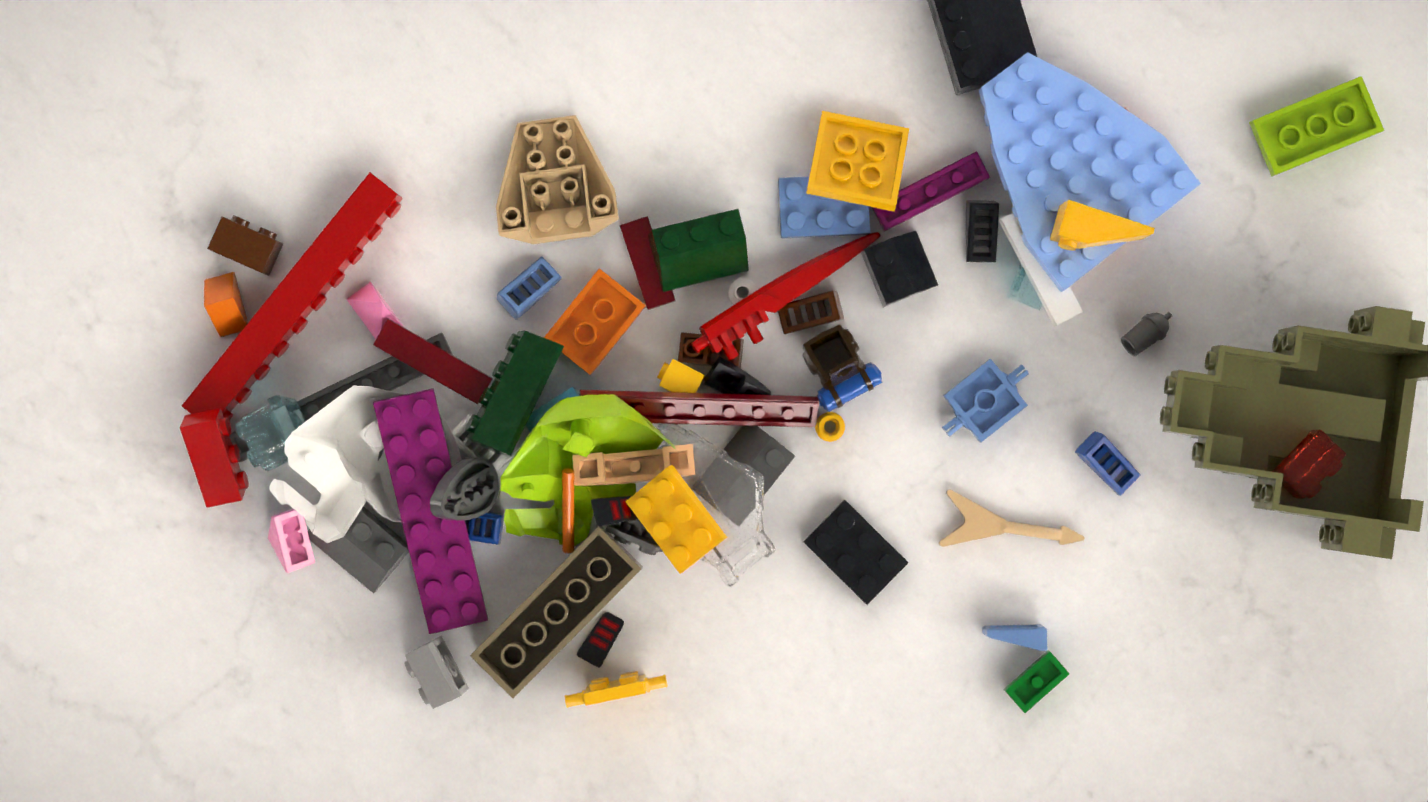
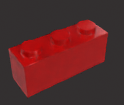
[180,408,249,508]

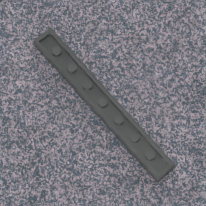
[229,333,453,462]

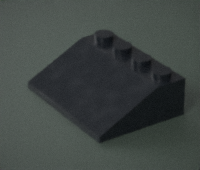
[927,0,1037,95]

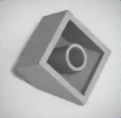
[405,636,469,709]

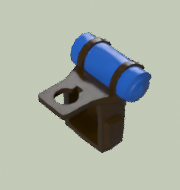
[802,324,882,412]

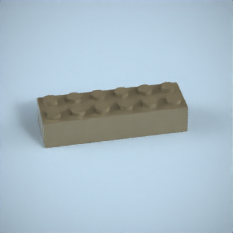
[470,526,643,698]

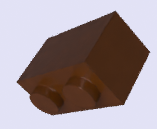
[207,215,283,276]

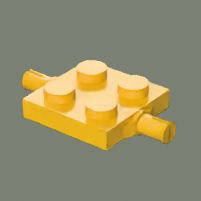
[565,671,668,708]

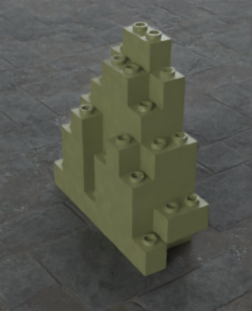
[1160,306,1428,559]

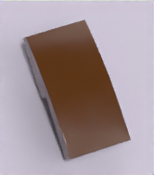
[678,332,744,368]

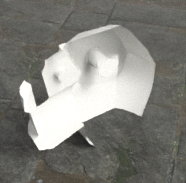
[270,385,462,543]

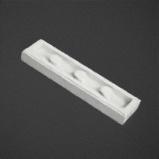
[998,213,1083,327]

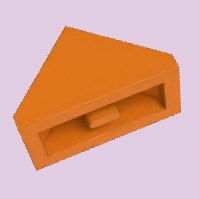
[204,272,248,337]

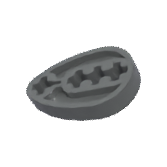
[430,458,499,520]

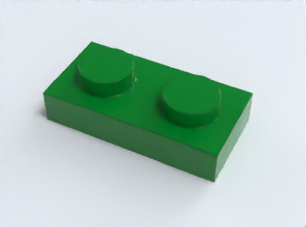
[1003,650,1070,713]

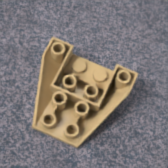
[496,115,619,244]

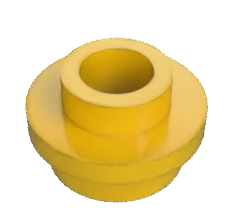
[815,412,845,442]

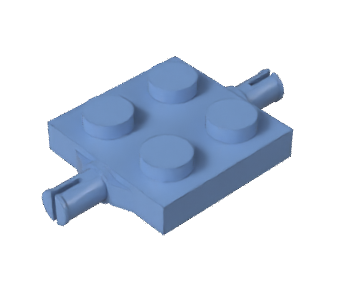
[942,359,1029,442]

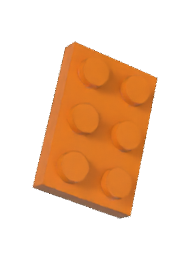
[544,268,646,376]

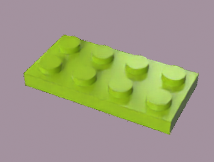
[1249,76,1385,177]

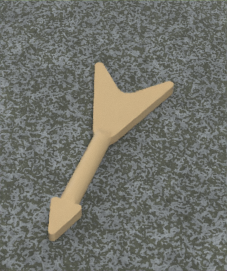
[939,490,1085,547]

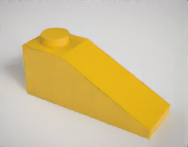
[1050,200,1155,251]

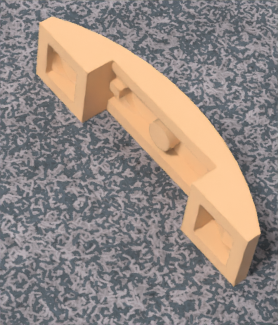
[572,444,696,486]

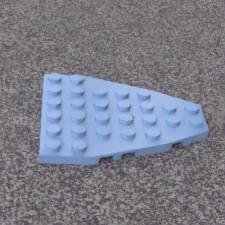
[979,52,1201,292]

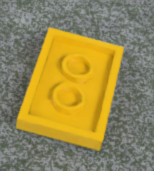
[625,465,728,574]

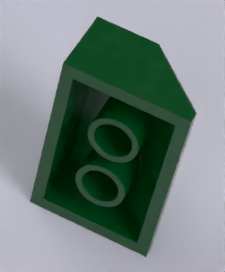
[648,209,749,292]

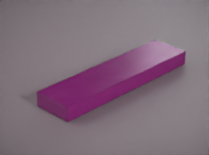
[871,151,990,232]

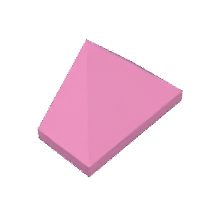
[346,282,404,339]
[268,509,315,573]

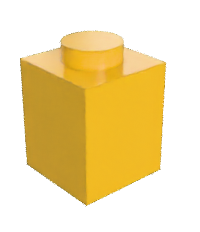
[657,359,705,393]

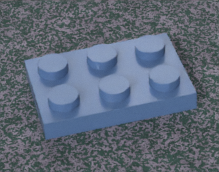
[778,177,870,238]

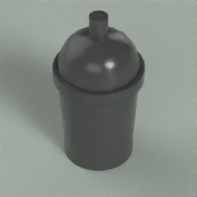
[1121,312,1172,357]

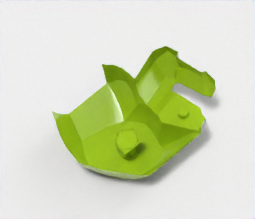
[498,394,676,546]

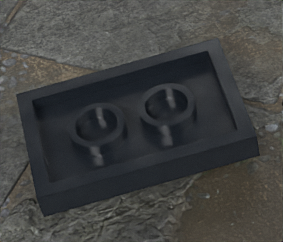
[803,500,909,605]

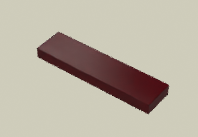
[373,318,493,405]

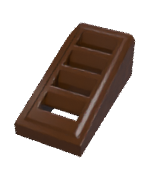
[778,291,844,334]

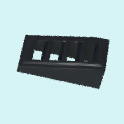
[966,200,999,262]

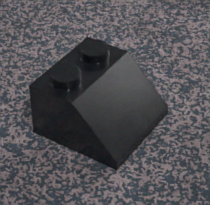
[861,231,938,308]

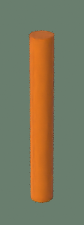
[562,468,574,554]

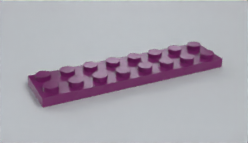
[373,388,488,634]

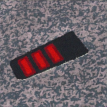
[591,496,638,526]
[577,612,624,668]

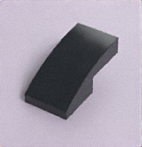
[704,357,771,395]

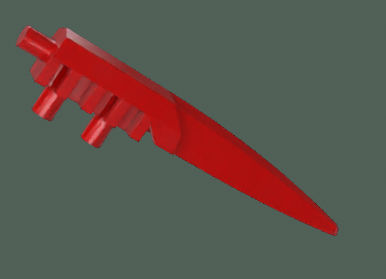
[691,232,881,360]

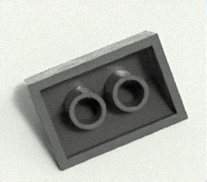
[692,426,795,526]
[308,506,409,594]

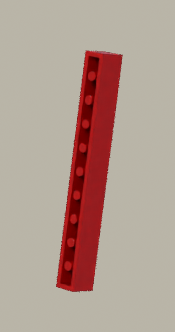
[181,172,403,421]

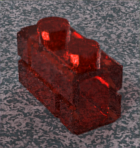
[1272,429,1346,499]

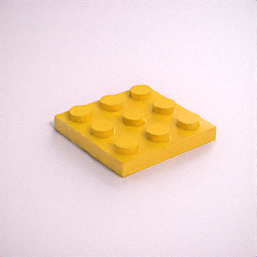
[806,111,909,211]

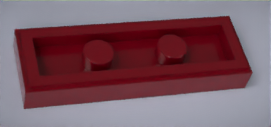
[620,216,676,310]

